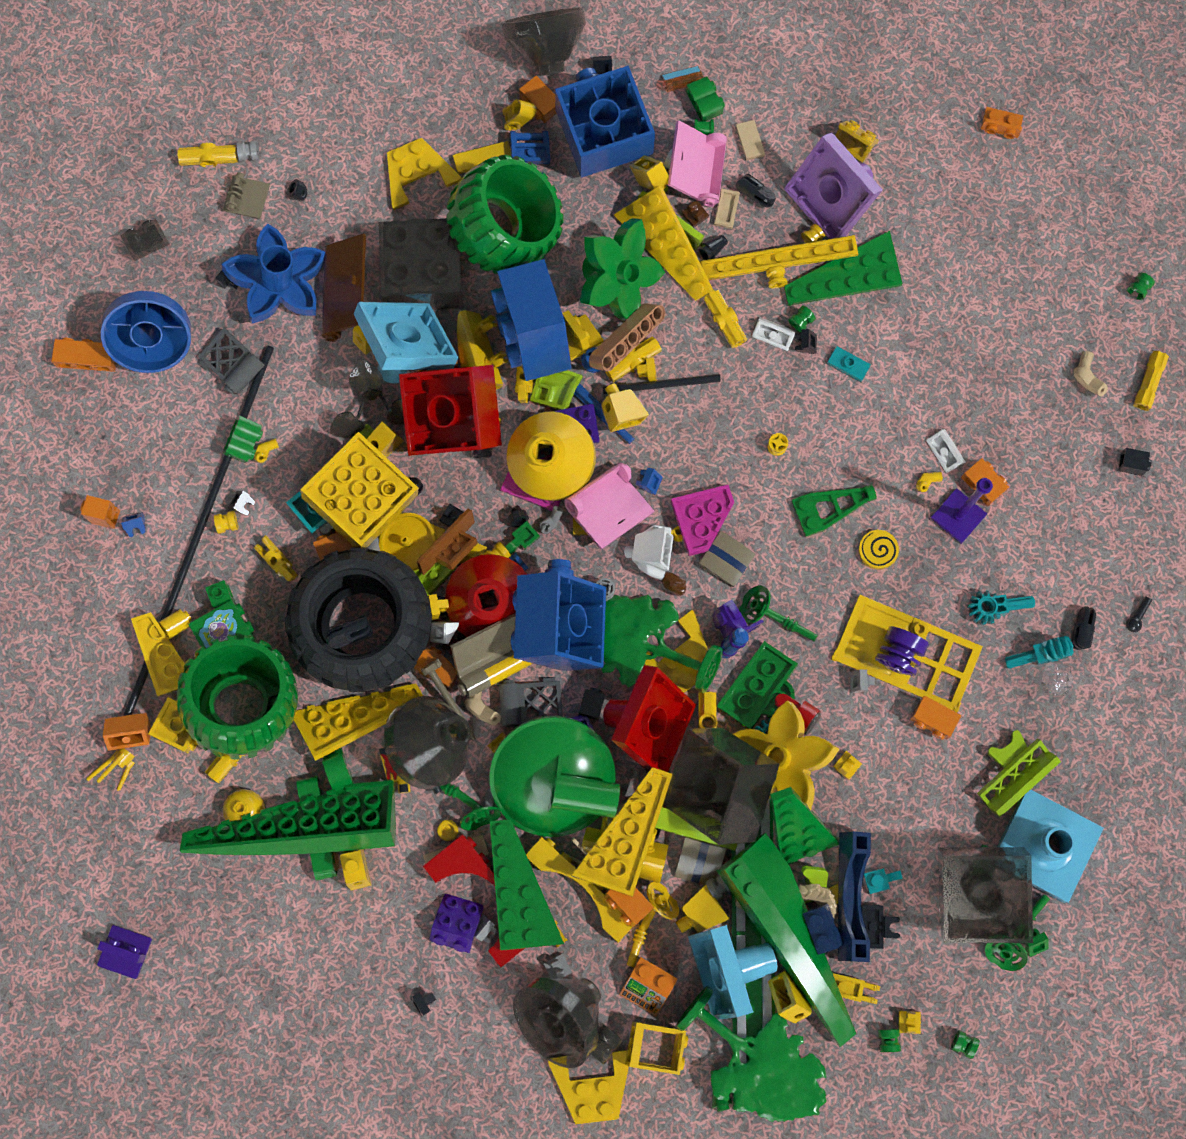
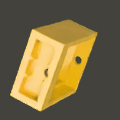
[625,1021,688,1075]

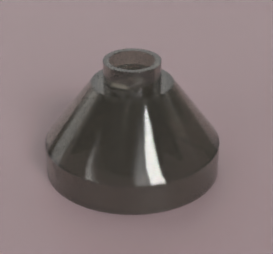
[501,7,586,76]
[384,696,471,789]
[513,977,601,1068]

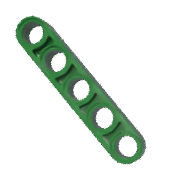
[296,776,337,881]

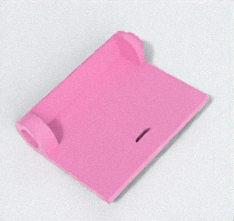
[668,120,727,207]
[564,463,655,550]

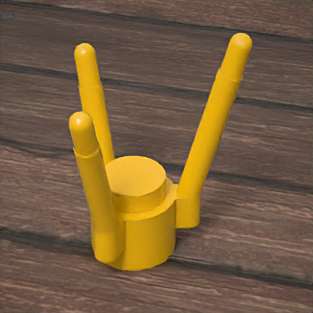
[86,748,135,791]

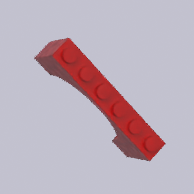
[423,834,525,967]

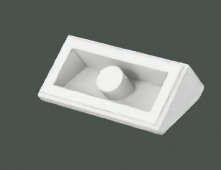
[752,317,796,351]
[926,429,966,473]
[430,621,459,644]

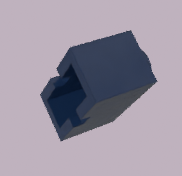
[803,903,843,955]

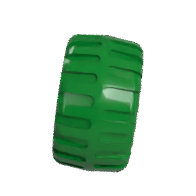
[446,155,564,274]
[177,635,298,760]

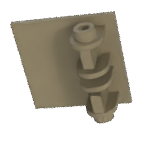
[223,172,270,219]

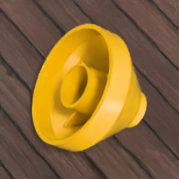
[507,412,596,501]

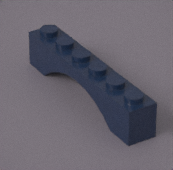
[838,831,871,962]

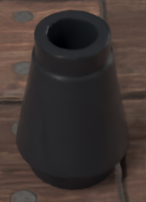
[699,235,728,260]

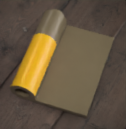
[451,613,533,698]

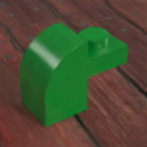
[322,747,354,792]

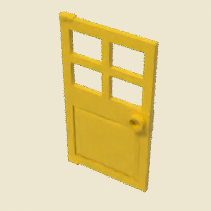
[831,595,983,713]

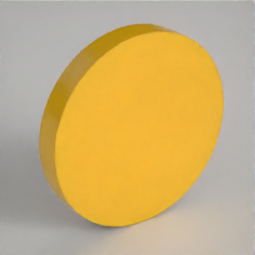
[379,513,437,571]

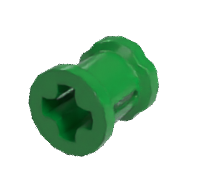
[694,119,714,135]

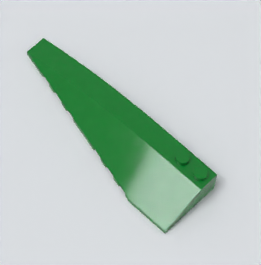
[180,780,396,855]
[716,832,856,1047]

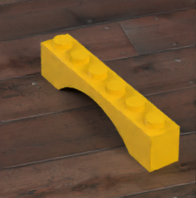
[526,837,632,943]

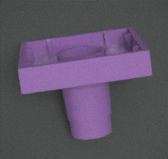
[784,132,883,239]

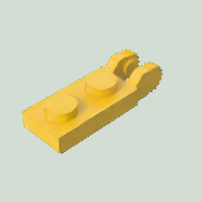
[833,973,880,1004]

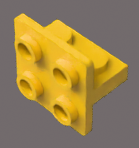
[835,120,879,162]
[562,310,604,361]

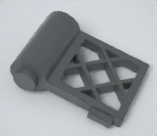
[198,328,265,394]
[499,678,563,727]

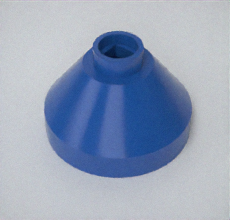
[101,291,191,373]

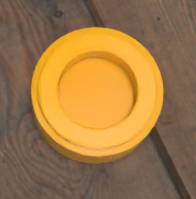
[437,820,458,841]

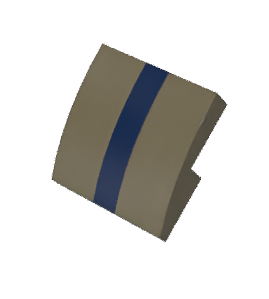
[698,531,756,587]
[674,837,726,885]

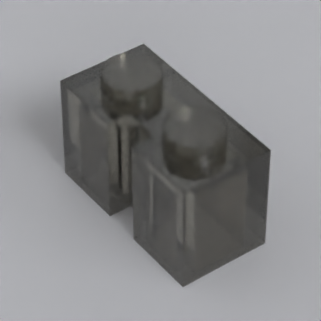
[120,218,170,261]

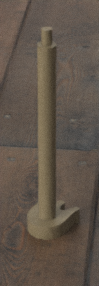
[421,658,476,741]

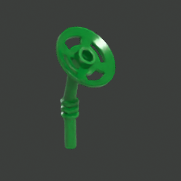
[739,585,818,642]
[423,776,501,831]
[985,894,1050,971]

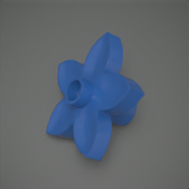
[221,223,325,324]

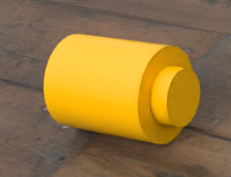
[158,609,192,639]

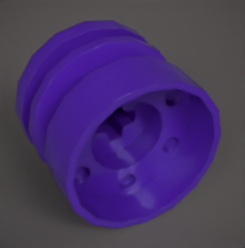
[875,626,929,676]

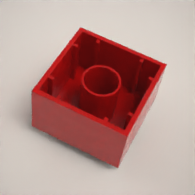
[399,365,502,456]

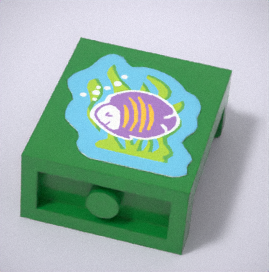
[189,600,255,649]

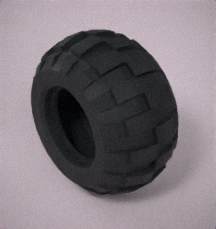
[285,547,432,692]

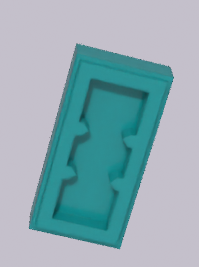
[827,346,871,382]

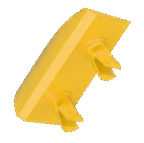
[457,310,509,390]
[581,817,669,883]

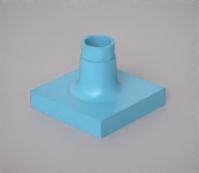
[354,302,458,384]
[991,790,1104,903]
[688,925,777,1019]

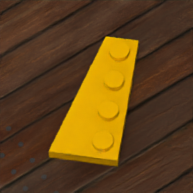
[131,612,185,697]

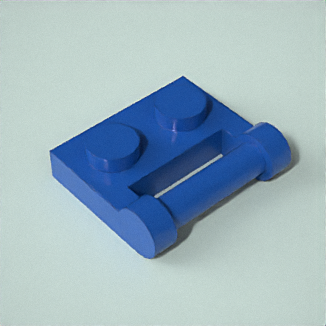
[509,131,551,164]

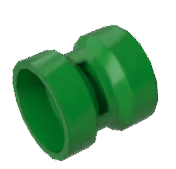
[1127,272,1155,300]
[788,305,816,333]
[878,1029,901,1052]
[951,1030,980,1059]

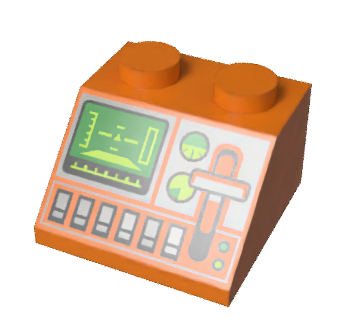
[619,957,678,1016]

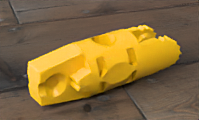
[515,366,533,403]
[253,535,298,582]

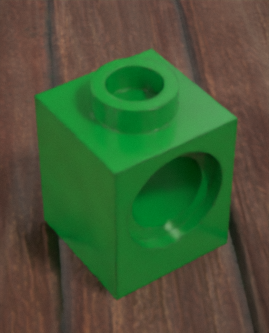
[205,580,236,609]

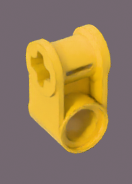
[502,99,536,131]

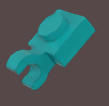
[864,868,903,894]

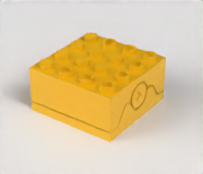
[300,432,419,548]

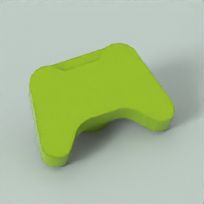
[987,730,1027,768]
[801,866,828,903]

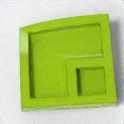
[530,370,583,410]

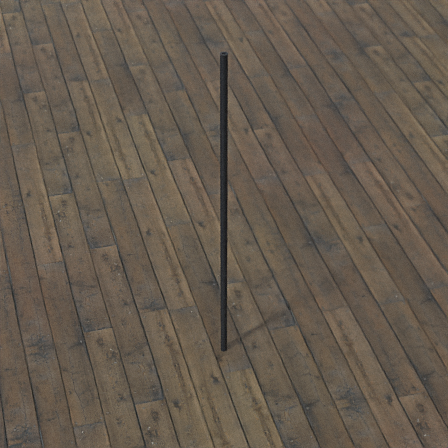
[123,345,274,716]

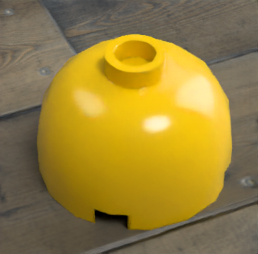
[222,789,265,822]

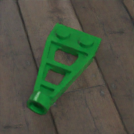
[791,484,877,537]

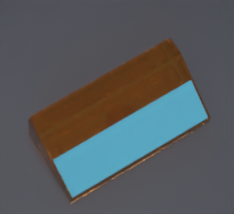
[662,66,704,92]

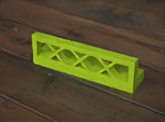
[977,738,1061,817]

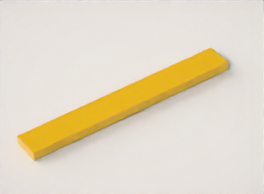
[700,235,858,280]

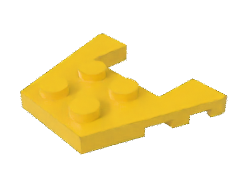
[387,138,462,210]
[645,610,708,693]
[548,1050,629,1125]

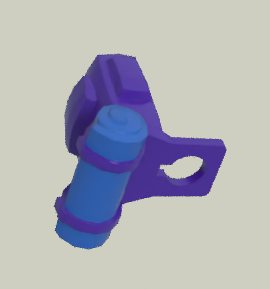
[712,600,764,659]

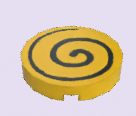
[858,529,899,570]

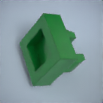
[1023,928,1049,957]

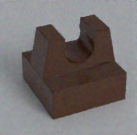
[682,201,709,228]

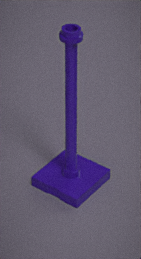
[930,478,993,544]

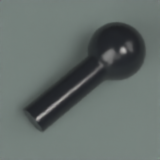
[1126,596,1152,632]

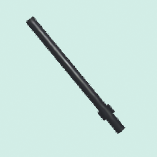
[602,374,721,394]

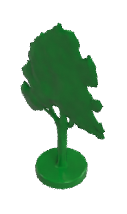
[601,595,723,693]
[675,985,827,1122]

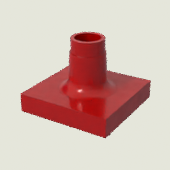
[603,665,696,772]

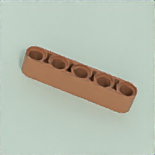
[589,303,665,371]

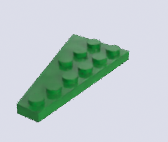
[784,231,903,306]
[770,787,839,864]
[490,819,564,951]

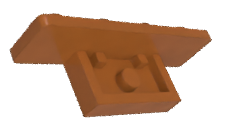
[417,508,478,575]

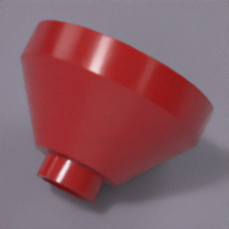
[445,554,527,637]

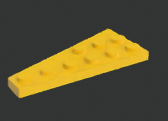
[614,186,714,301]
[294,683,427,761]
[571,767,672,897]

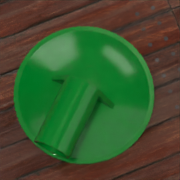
[489,716,620,837]

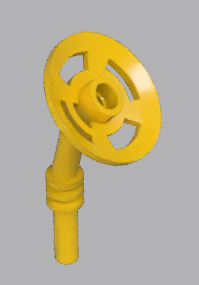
[626,882,679,968]

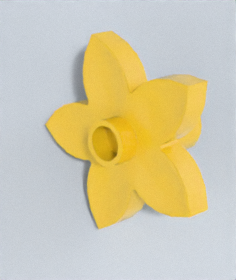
[731,701,839,810]

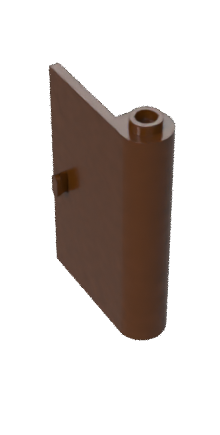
[321,233,366,342]

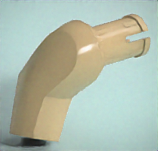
[1073,351,1108,396]
[465,691,501,726]

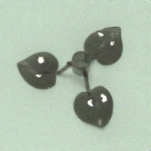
[330,358,405,438]

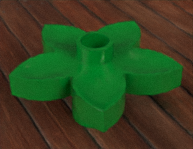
[580,218,665,322]

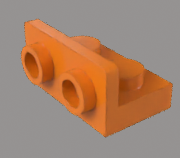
[981,107,1024,139]

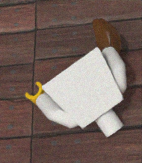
[624,525,687,596]

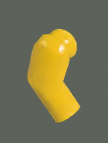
[254,438,279,463]
[916,472,943,492]

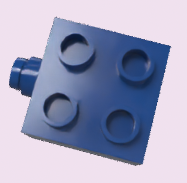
[555,65,655,178]
[491,259,572,381]
[511,559,606,671]

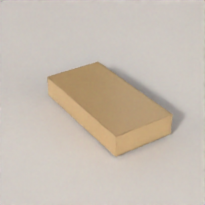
[736,120,765,161]
[714,188,740,229]

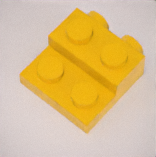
[148,697,198,754]

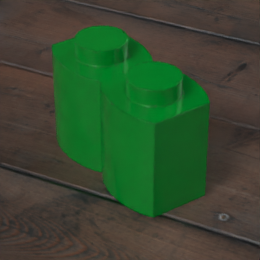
[686,76,725,121]
[222,416,263,463]

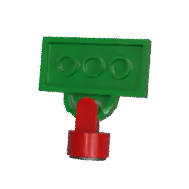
[717,641,821,736]

